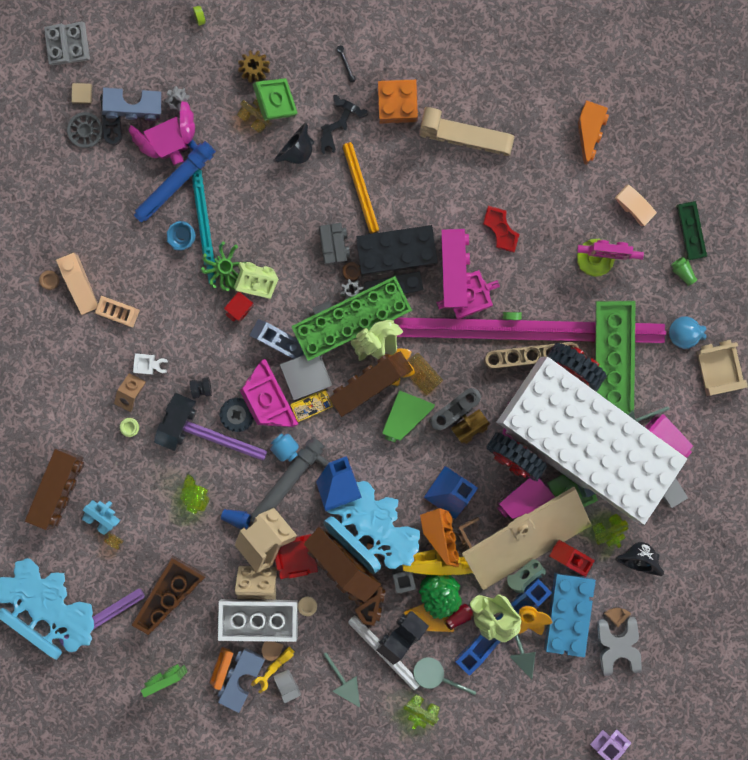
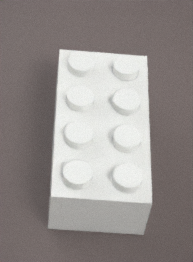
[218,599,298,642]

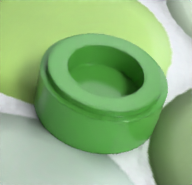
[502,312,522,320]

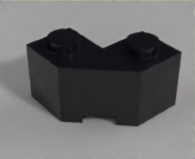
[154,392,197,451]
[376,611,429,665]

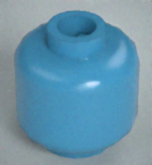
[270,433,299,462]

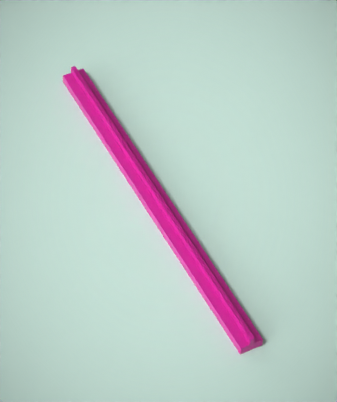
[394,318,666,343]

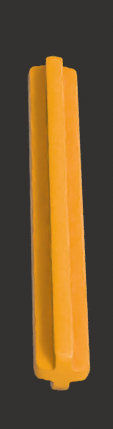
[343,142,379,234]

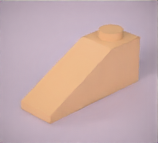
[56,253,98,315]

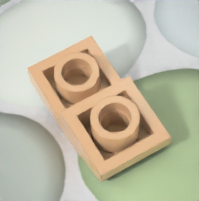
[615,185,657,226]

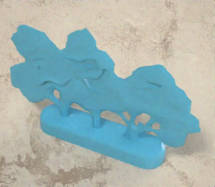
[323,481,420,574]
[0,558,94,660]

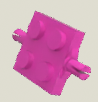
[577,240,644,260]
[436,270,500,320]

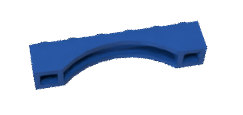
[455,578,552,676]

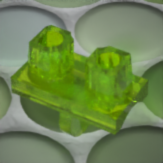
[593,514,628,548]
[403,694,440,729]

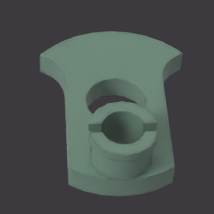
[507,559,546,593]

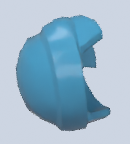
[669,316,707,349]

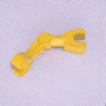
[251,646,295,693]

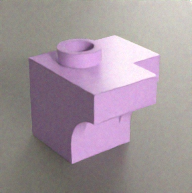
[590,729,631,760]

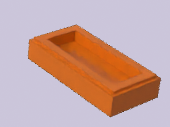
[209,647,233,690]

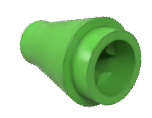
[671,257,697,286]

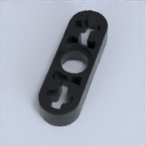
[100,94,122,146]

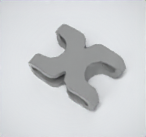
[597,616,642,676]

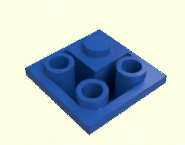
[316,456,362,511]
[423,466,478,519]

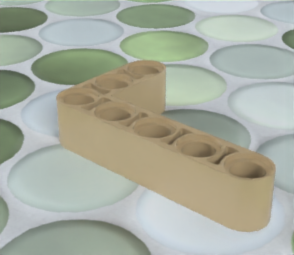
[420,107,514,156]
[484,342,579,369]

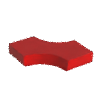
[483,206,520,253]

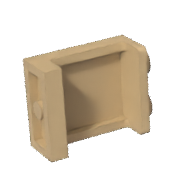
[696,340,748,396]

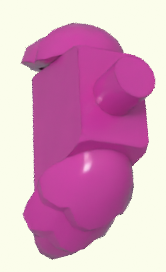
[128,101,196,166]

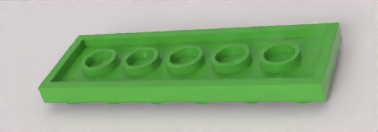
[595,300,636,415]

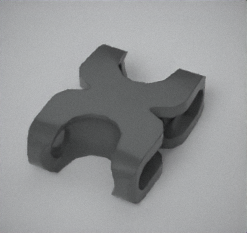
[430,388,481,431]

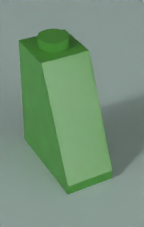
[382,390,435,443]

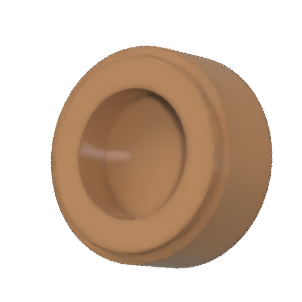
[39,271,59,290]

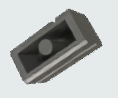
[319,223,350,266]

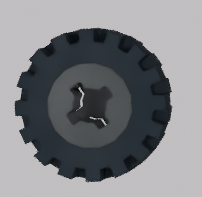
[219,398,254,432]

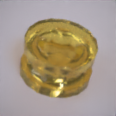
[104,532,124,550]

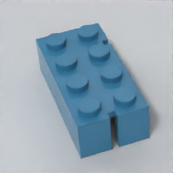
[544,573,596,657]

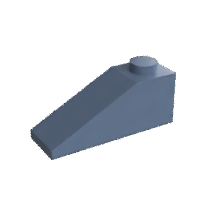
[249,319,304,359]

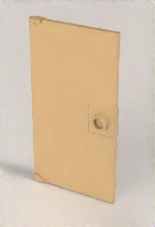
[462,487,592,590]

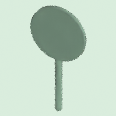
[413,657,476,695]

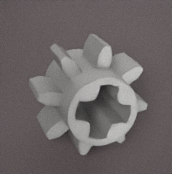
[165,86,190,112]
[340,279,364,300]

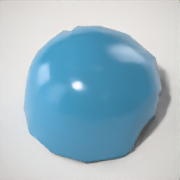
[167,221,196,250]

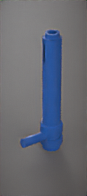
[134,139,216,222]

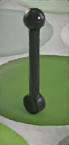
[337,45,356,82]

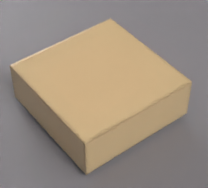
[72,83,92,104]

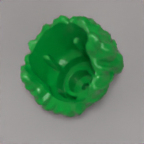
[419,574,462,619]

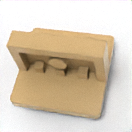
[235,566,277,600]

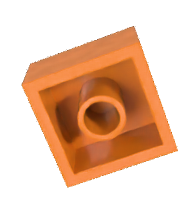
[378,79,418,124]

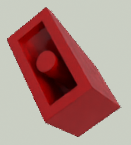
[549,540,595,577]

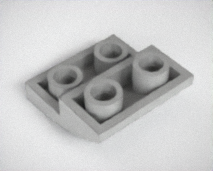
[44,21,90,65]
[280,354,332,400]

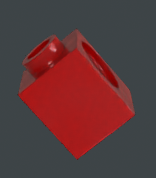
[224,291,255,322]

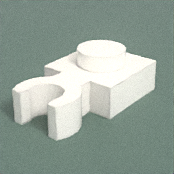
[133,354,168,375]

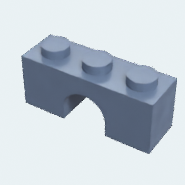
[102,88,161,121]
[217,648,265,713]

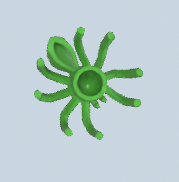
[200,241,246,291]

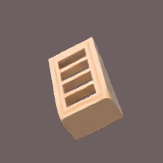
[95,296,140,327]

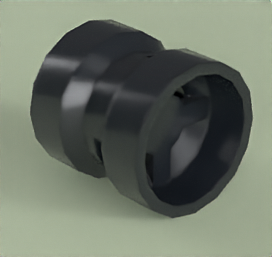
[190,377,212,399]

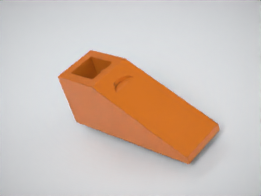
[578,100,609,165]
[420,508,459,568]

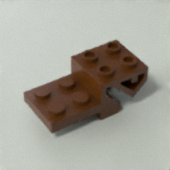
[348,542,386,626]

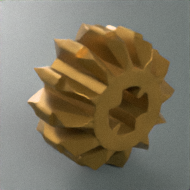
[238,50,270,83]

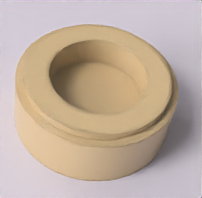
[298,596,317,616]

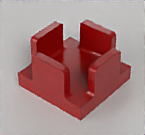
[275,534,318,579]

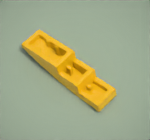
[402,550,473,575]

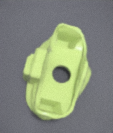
[351,320,403,361]
[470,594,521,642]

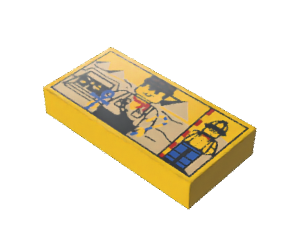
[290,389,333,422]

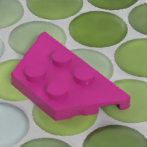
[240,359,298,427]

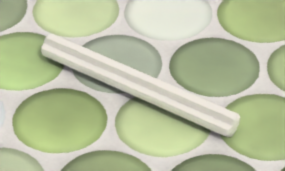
[348,616,420,690]

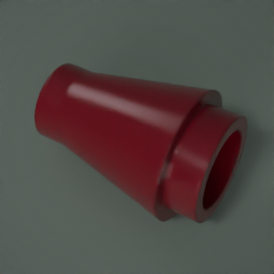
[444,603,474,630]

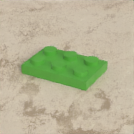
[141,664,187,697]

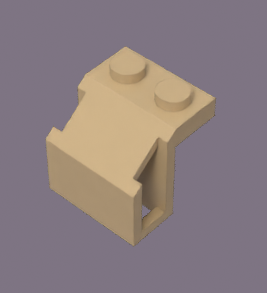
[235,508,297,573]

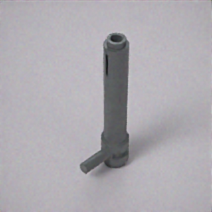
[250,437,330,522]

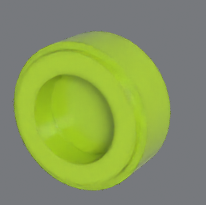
[193,6,206,26]

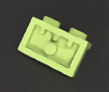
[234,262,279,299]

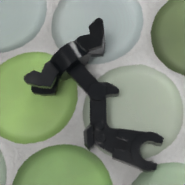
[321,95,368,155]

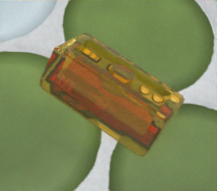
[408,352,443,395]

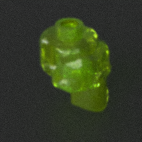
[180,474,210,514]

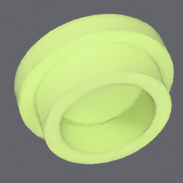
[120,418,139,437]

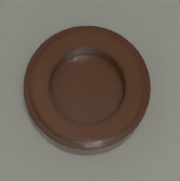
[342,262,361,281]

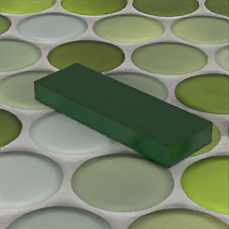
[676,201,707,261]

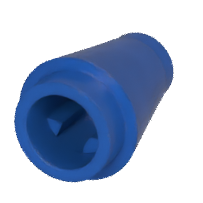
[221,509,251,530]

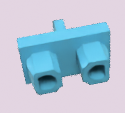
[82,500,120,535]

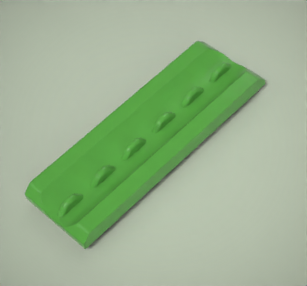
[291,276,412,361]

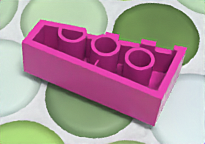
[442,229,471,309]

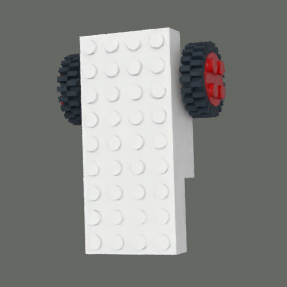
[486,342,687,525]

